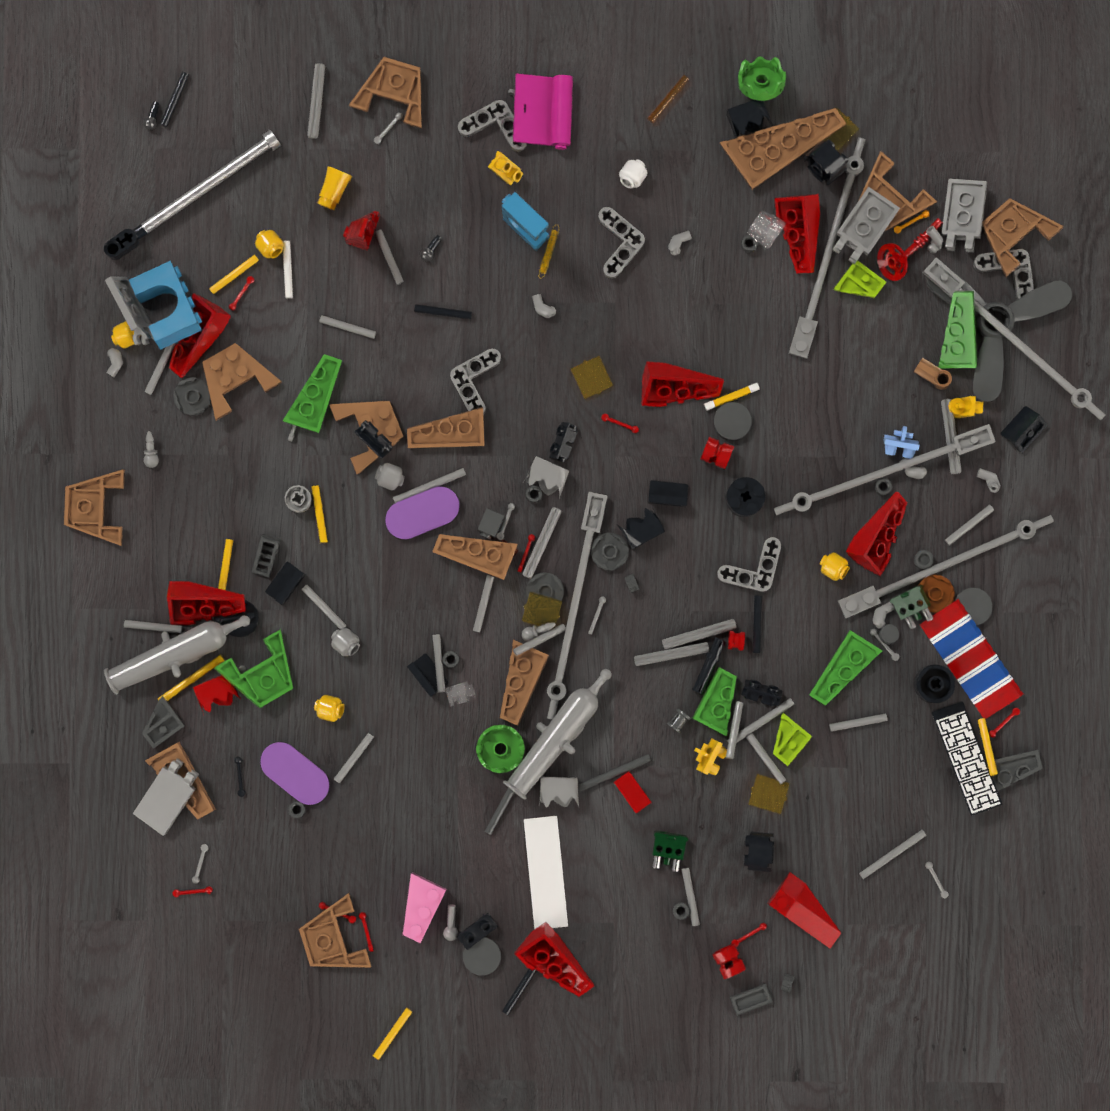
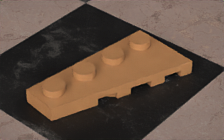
[407,407,485,448]
[432,534,518,580]
[500,640,549,726]
[145,742,216,820]

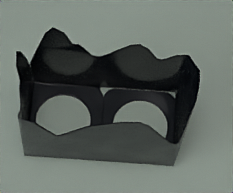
[727,100,773,138]
[618,507,665,550]

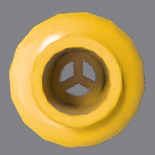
[255,230,283,258]
[111,321,141,349]
[820,552,850,581]
[314,695,344,722]

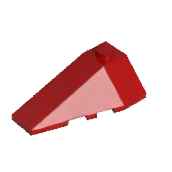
[774,194,820,274]
[343,211,380,251]
[169,293,231,378]
[641,362,724,407]
[846,492,907,576]
[167,581,246,625]
[767,872,841,949]
[515,922,594,997]

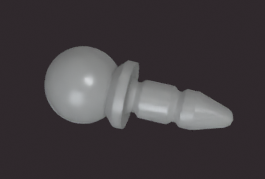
[144,431,159,468]
[522,622,556,642]

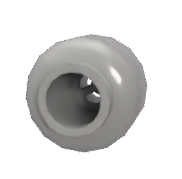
[375,463,405,491]
[331,628,360,656]

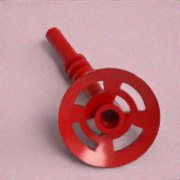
[877,218,943,281]

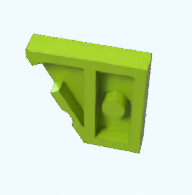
[833,260,886,298]
[773,713,812,766]

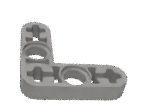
[458,100,527,152]
[598,207,645,279]
[973,249,1034,299]
[450,348,501,415]
[717,537,781,592]

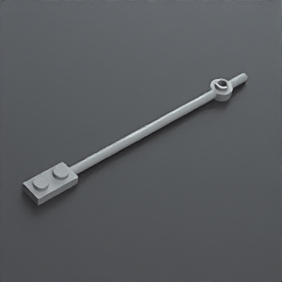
[788,138,865,359]
[923,257,1105,421]
[774,424,996,515]
[547,492,607,719]
[838,515,1054,618]

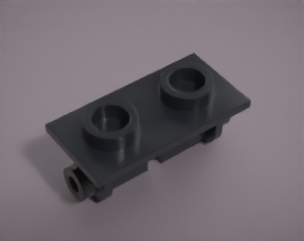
[354,420,393,459]
[549,422,578,463]
[741,679,782,707]
[456,913,498,950]

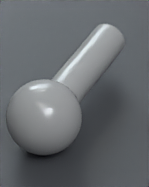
[443,904,459,941]

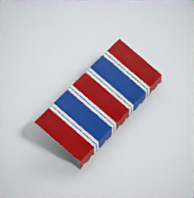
[919,598,1023,719]

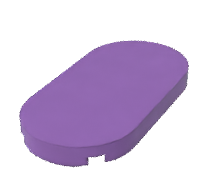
[385,487,460,539]
[261,742,329,805]

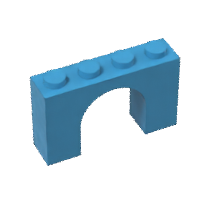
[502,192,549,251]
[129,261,202,350]

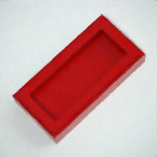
[614,771,652,813]

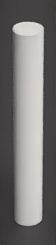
[283,241,293,299]

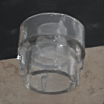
[747,211,786,250]

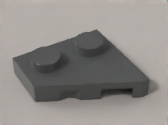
[142,696,185,749]

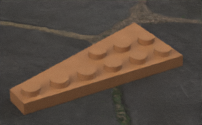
[720,108,846,190]

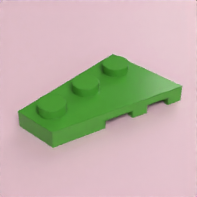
[692,667,737,736]

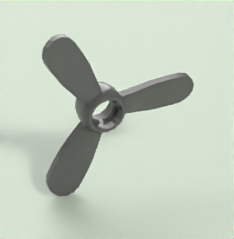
[926,270,1072,403]

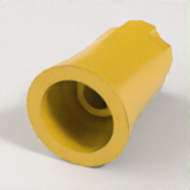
[317,166,352,210]

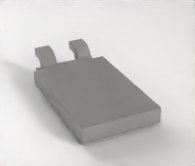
[942,179,987,253]
[832,187,900,264]
[105,276,154,345]
[133,758,199,836]

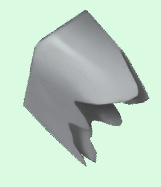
[524,456,569,499]
[539,777,579,808]

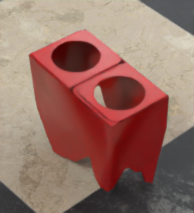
[193,675,241,714]

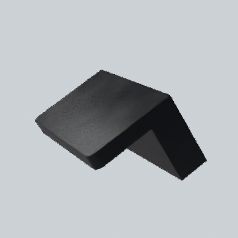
[1000,406,1048,453]
[648,480,688,507]
[265,562,306,605]
[407,653,449,697]

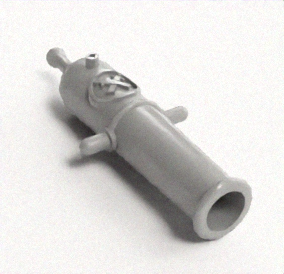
[104,615,250,694]
[503,669,612,800]

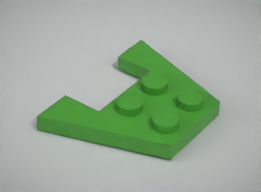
[214,630,293,708]

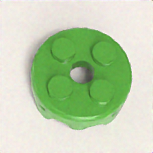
[738,57,786,101]
[476,725,525,773]

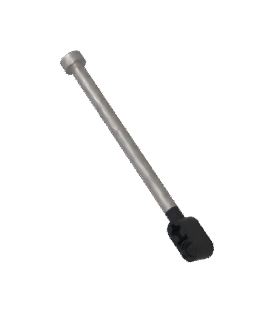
[104,130,281,260]

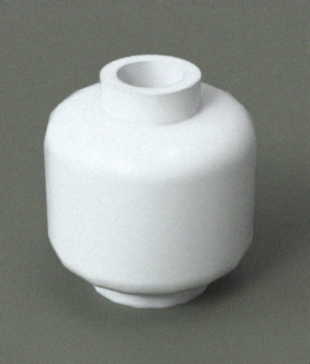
[619,160,647,189]

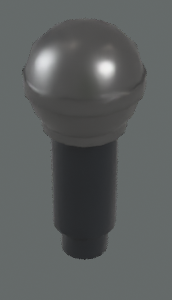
[143,101,159,130]
[420,235,442,262]

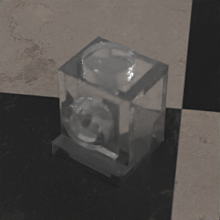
[445,682,475,707]

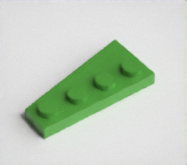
[938,291,977,368]
[282,354,342,433]
[809,630,882,706]

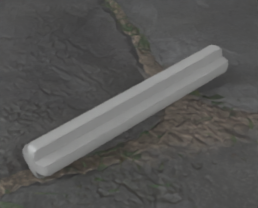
[308,63,325,139]
[941,399,961,474]
[523,507,561,579]
[662,619,736,649]
[634,642,709,666]

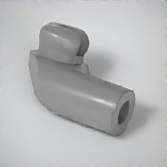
[926,226,943,254]
[668,230,692,255]
[532,294,556,318]
[106,348,123,377]
[899,458,927,479]
[976,468,1001,493]
[873,602,895,629]

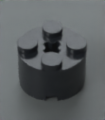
[804,139,848,185]
[726,477,765,517]
[913,665,955,703]
[744,831,774,872]

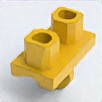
[488,151,523,185]
[948,396,983,418]
[694,738,727,775]

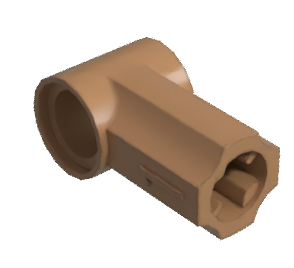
[914,358,952,390]

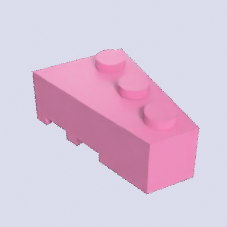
[403,872,447,943]

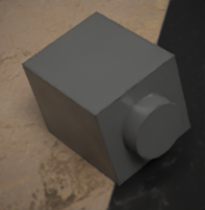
[477,508,504,539]

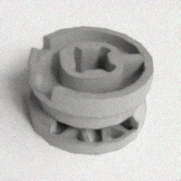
[284,485,313,513]

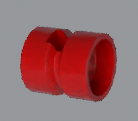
[700,437,734,469]
[712,944,746,979]

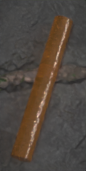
[647,75,689,123]

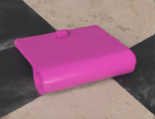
[513,74,573,150]

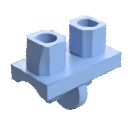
[883,426,920,459]

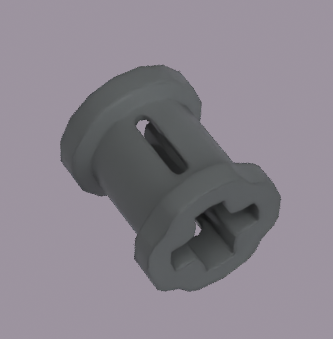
[667,708,692,733]

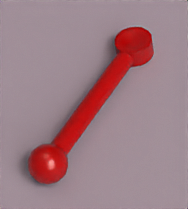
[229,276,254,310]
[601,414,639,433]
[517,534,535,573]
[989,708,1020,738]
[172,886,213,897]
[319,902,356,923]
[359,912,374,952]
[731,923,767,947]

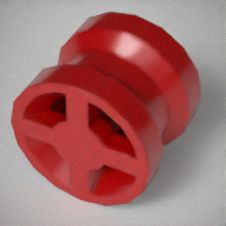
[728,630,745,651]

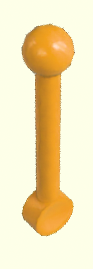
[894,210,930,234]

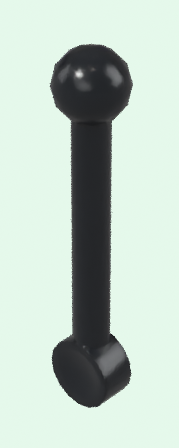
[215,612,255,624]
[234,757,246,797]

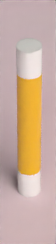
[704,383,760,411]

